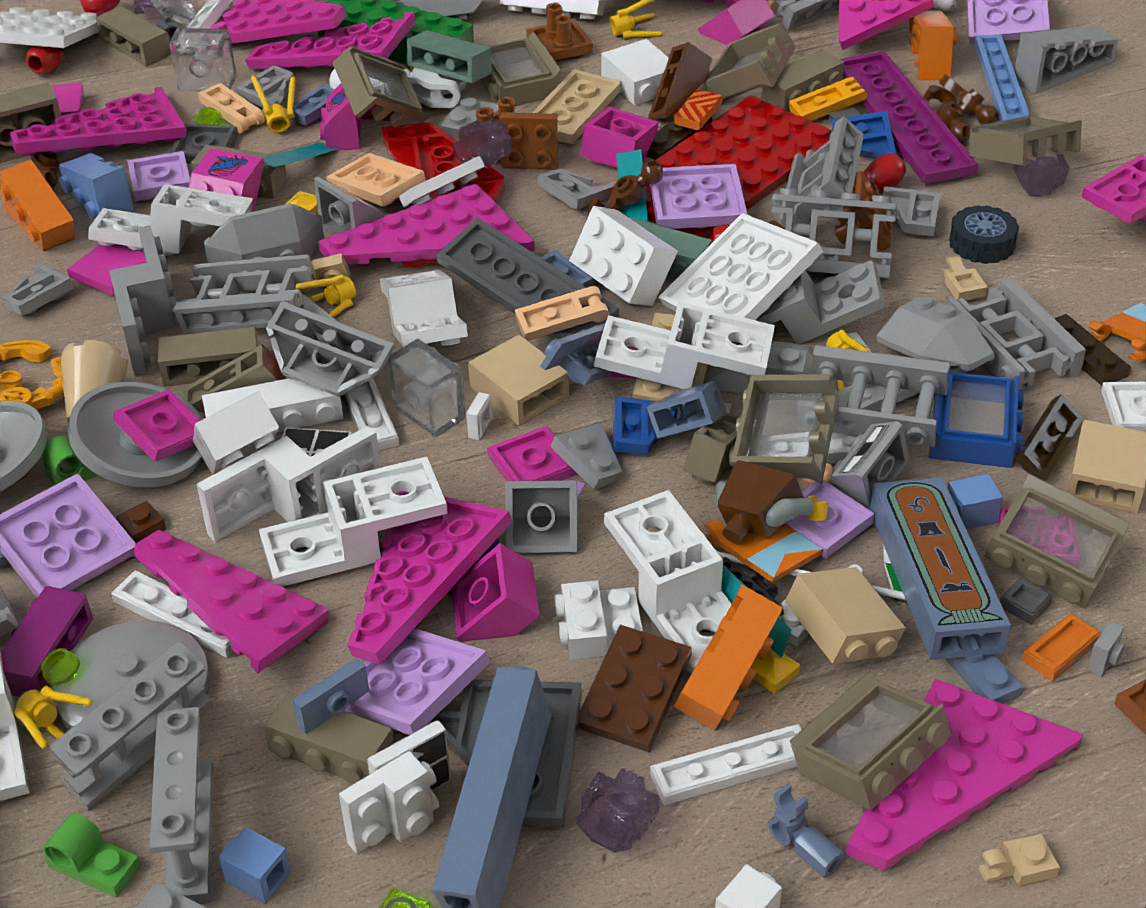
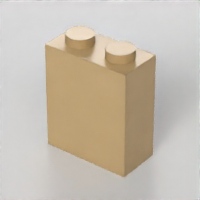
[468,335,569,426]
[1068,419,1146,513]
[785,567,906,664]

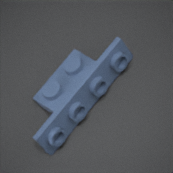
[540,323,613,386]

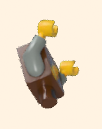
[716,460,829,544]

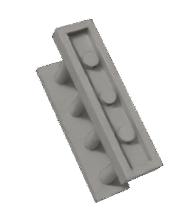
[798,345,950,447]
[149,707,214,904]

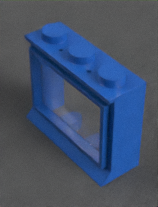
[928,372,1024,468]

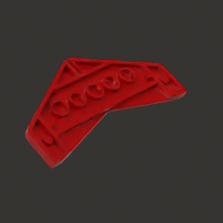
[382,122,505,268]

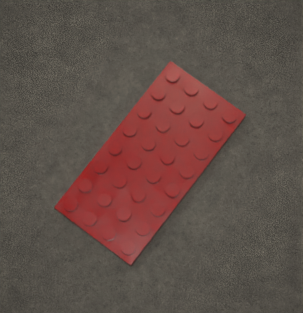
[610,95,832,239]

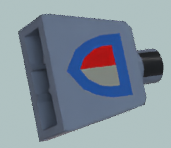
[646,381,726,439]

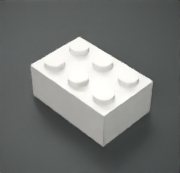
[569,206,678,306]
[193,391,279,475]

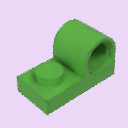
[42,435,98,485]
[43,813,141,898]

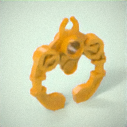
[0,340,64,410]

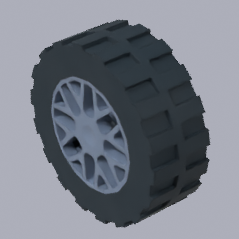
[949,205,1019,264]

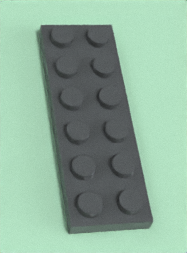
[437,217,619,339]

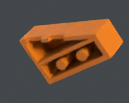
[908,11,958,80]
[0,159,75,251]
[674,585,783,730]

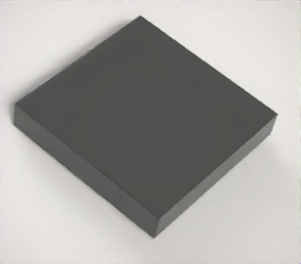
[169,124,238,164]

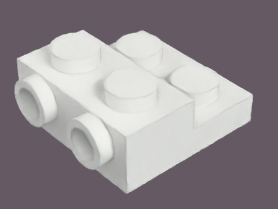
[555,580,643,659]
[339,751,439,854]

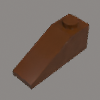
[648,42,713,120]

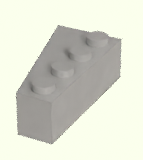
[1014,26,1119,94]

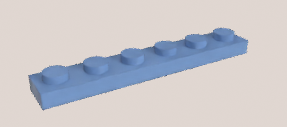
[974,35,1030,121]

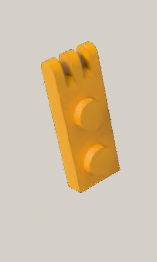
[789,77,868,121]

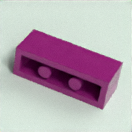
[1,586,93,697]

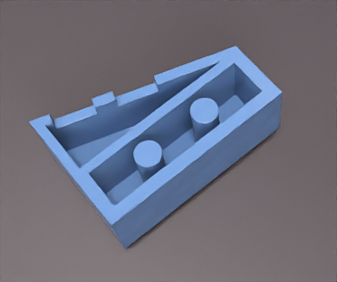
[59,153,134,219]

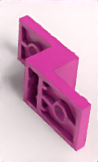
[1082,154,1146,224]

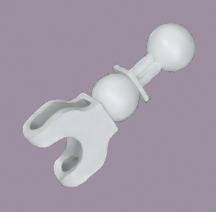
[329,68,467,108]

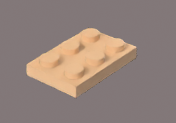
[326,153,426,206]

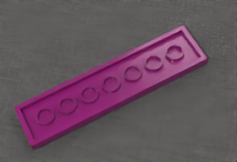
[840,51,978,185]

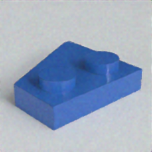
[831,111,896,159]
[613,396,678,455]

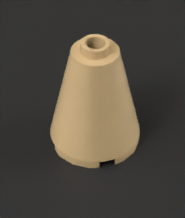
[61,340,128,425]

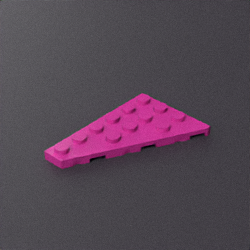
[204,0,347,47]
[839,0,934,50]
[10,87,186,156]
[318,184,535,265]
[348,491,512,665]
[846,679,1083,871]

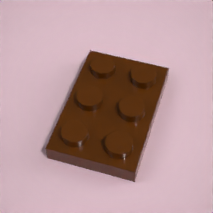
[578,624,692,752]

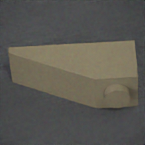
[182,344,286,412]
[683,412,738,483]

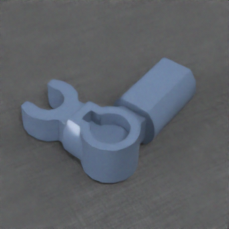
[768,783,844,878]

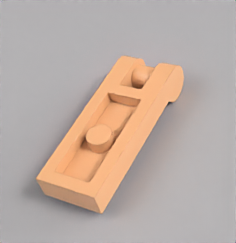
[198,83,265,134]
[515,286,610,341]

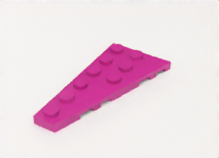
[246,12,416,70]
[134,530,329,674]

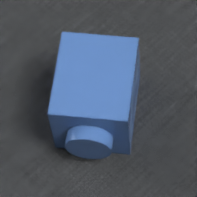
[948,474,1003,529]
[219,827,291,903]

